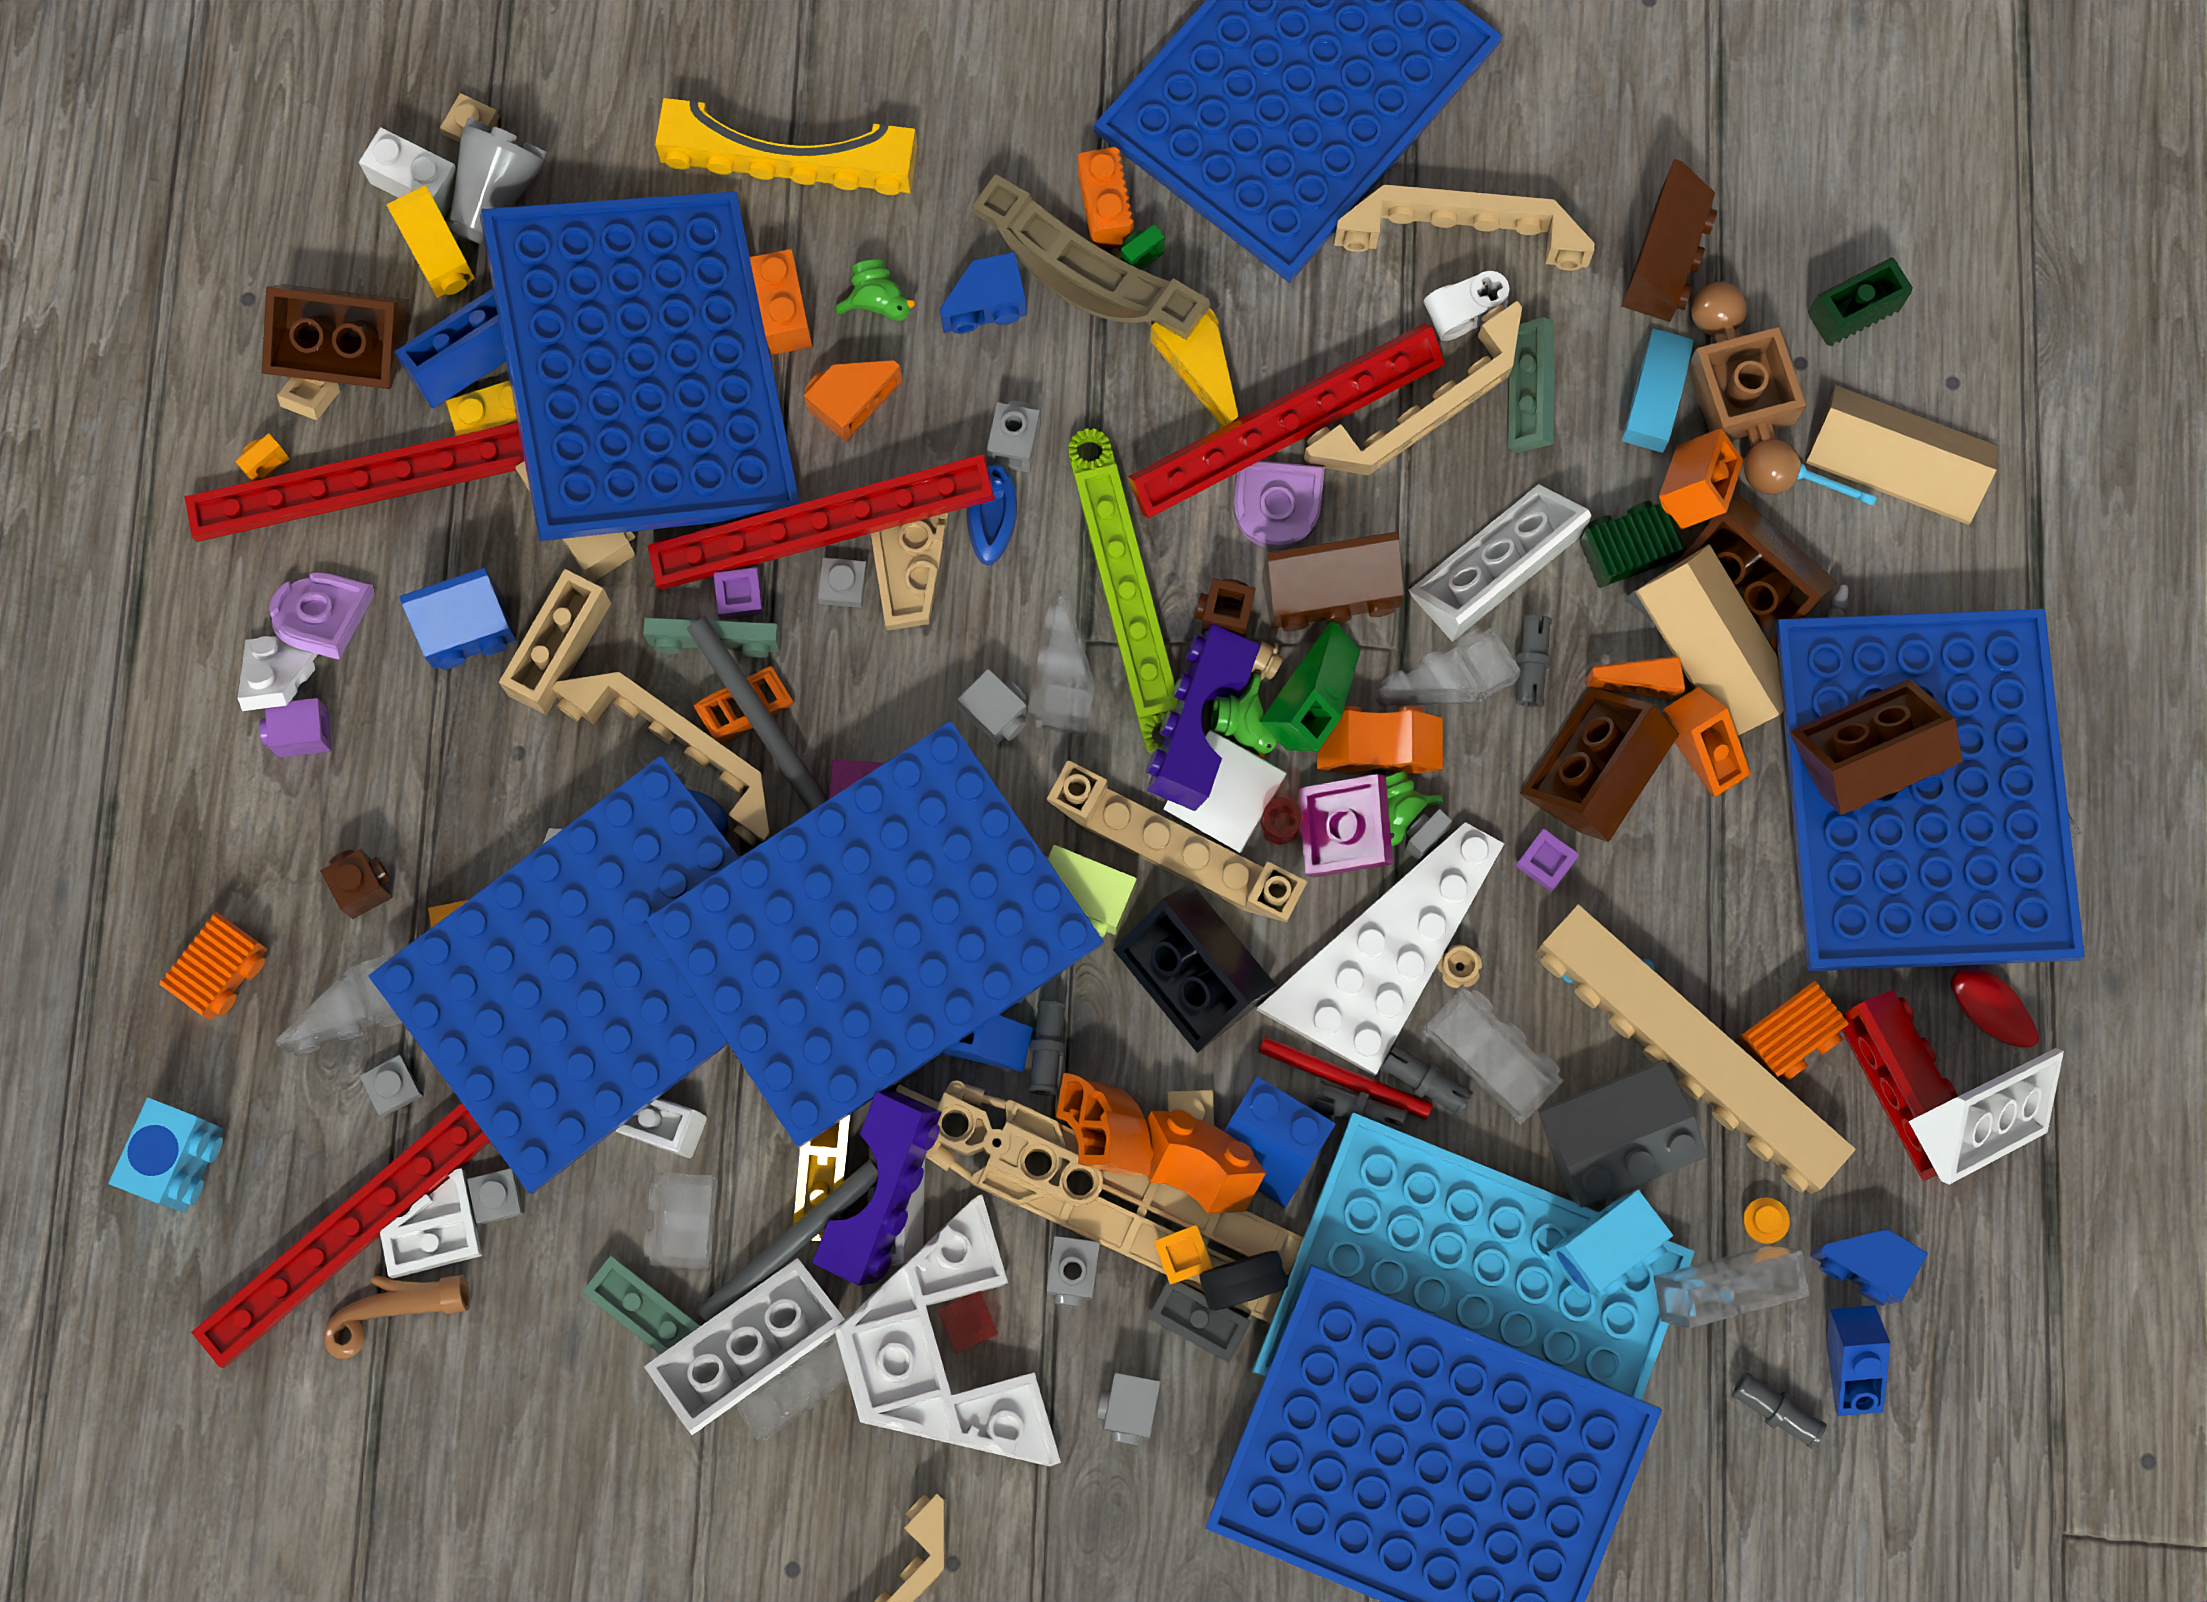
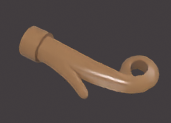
[323,1274,470,1359]

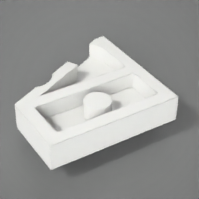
[238,636,318,711]
[380,1168,482,1279]

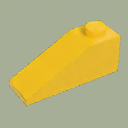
[386,185,475,298]
[1150,308,1239,427]
[793,1114,852,1241]

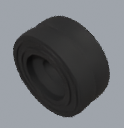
[1199,1250,1288,1311]

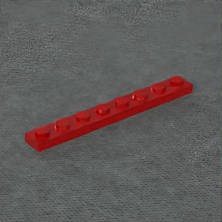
[1127,323,1445,519]
[184,422,524,542]
[647,454,996,591]
[191,1103,491,1368]

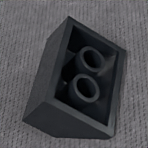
[1113,883,1277,1053]

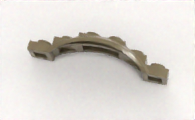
[972,174,1210,340]

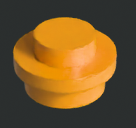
[1743,1197,1790,1244]

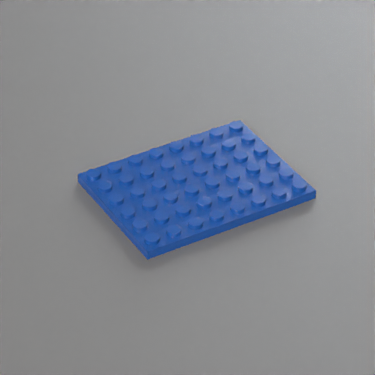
[1094,0,1503,283]
[480,191,800,541]
[1775,609,2085,971]
[645,721,1104,1149]
[368,756,740,1194]
[1205,1264,1662,1602]

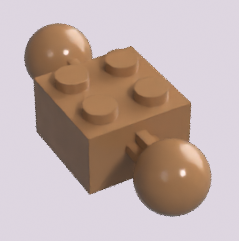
[1688,282,1806,495]

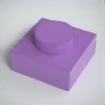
[714,567,763,619]
[1515,828,1580,893]

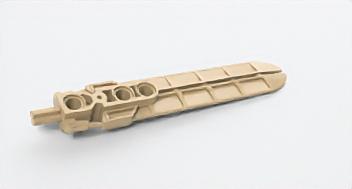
[896,1081,1303,1323]

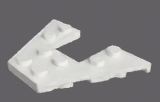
[835,1195,1061,1466]

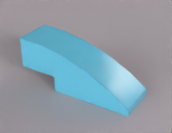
[1621,328,1694,453]

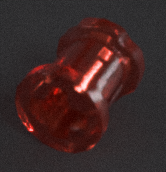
[1261,797,1303,846]

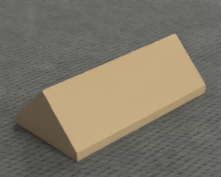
[1805,385,1999,525]
[1635,544,1784,736]

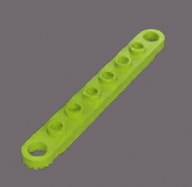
[1068,428,1178,755]

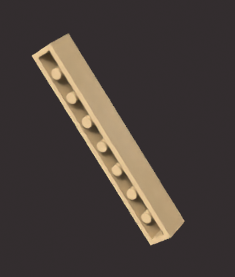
[1537,904,1856,1194]

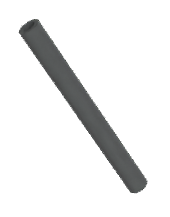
[686,616,828,812]
[697,1159,878,1322]

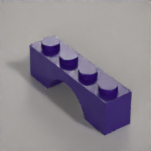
[1146,624,1260,811]
[813,1091,942,1286]

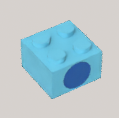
[108,1097,223,1213]
[1547,1190,1673,1298]

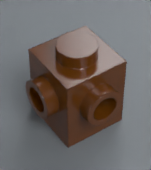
[1195,578,1256,638]
[320,849,392,919]

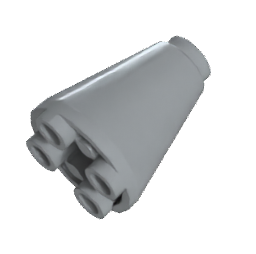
[450,118,548,245]

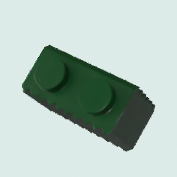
[1808,257,1913,346]
[1580,501,1686,588]

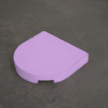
[1234,460,1325,549]
[269,572,375,660]

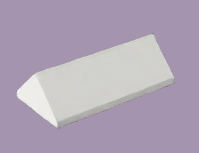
[1408,484,1591,642]
[1909,1048,2064,1185]
[644,1258,845,1435]

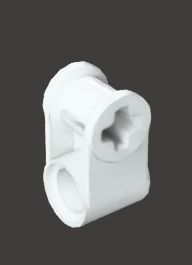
[1423,271,1510,341]

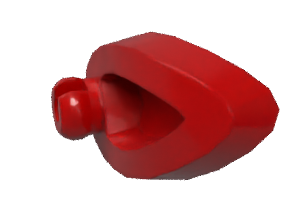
[1950,968,2039,1047]

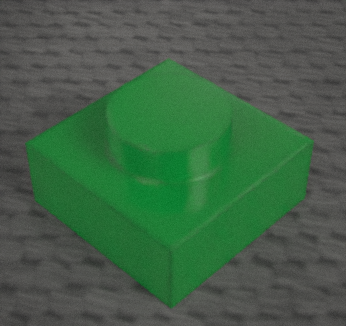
[1121,224,1165,270]

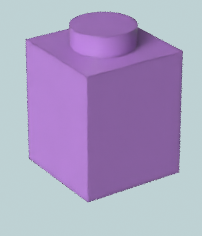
[259,698,332,758]

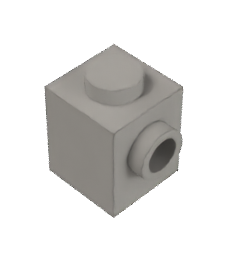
[986,401,1041,473]
[957,669,1027,746]
[1047,1236,1100,1308]
[1097,1373,1160,1446]

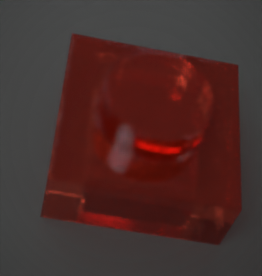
[937,1291,999,1354]

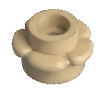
[1251,640,1283,681]
[1438,944,1482,988]

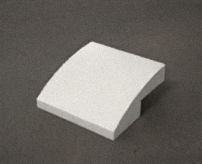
[1164,729,1288,853]

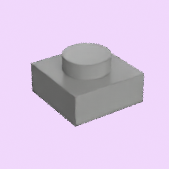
[818,558,867,608]
[1405,809,1452,861]
[359,1054,423,1118]
[467,1168,524,1225]

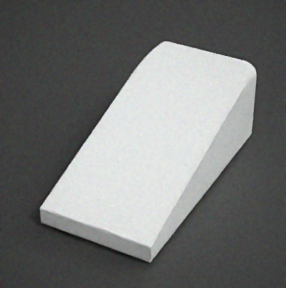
[614,1098,707,1159]

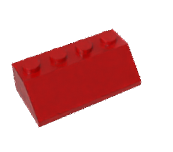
[1841,989,1958,1181]

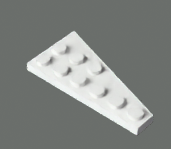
[1257,822,1504,1077]

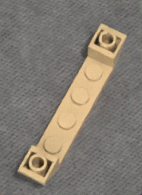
[1334,185,1595,271]
[1304,301,1522,475]
[551,672,773,847]
[1047,760,1308,923]
[874,1493,946,1602]

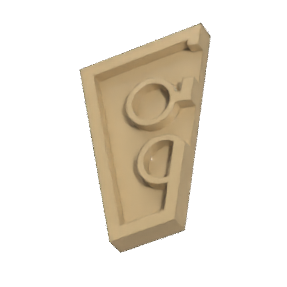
[871,513,949,631]

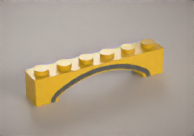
[655,98,918,195]

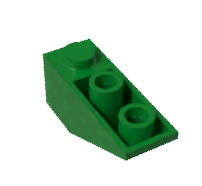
[1259,621,1361,752]

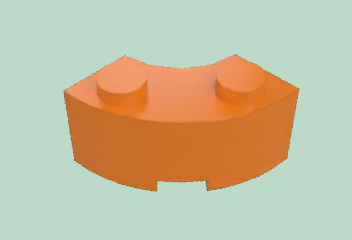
[1317,706,1443,775]
[1056,1073,1154,1176]
[1146,1110,1266,1214]

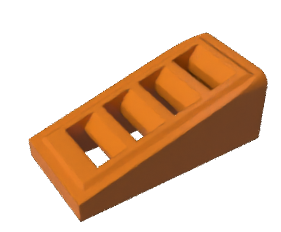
[1586,656,1685,700]
[693,666,794,745]

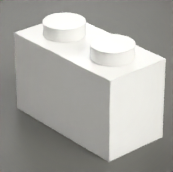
[359,127,457,218]

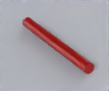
[1258,1036,1433,1120]

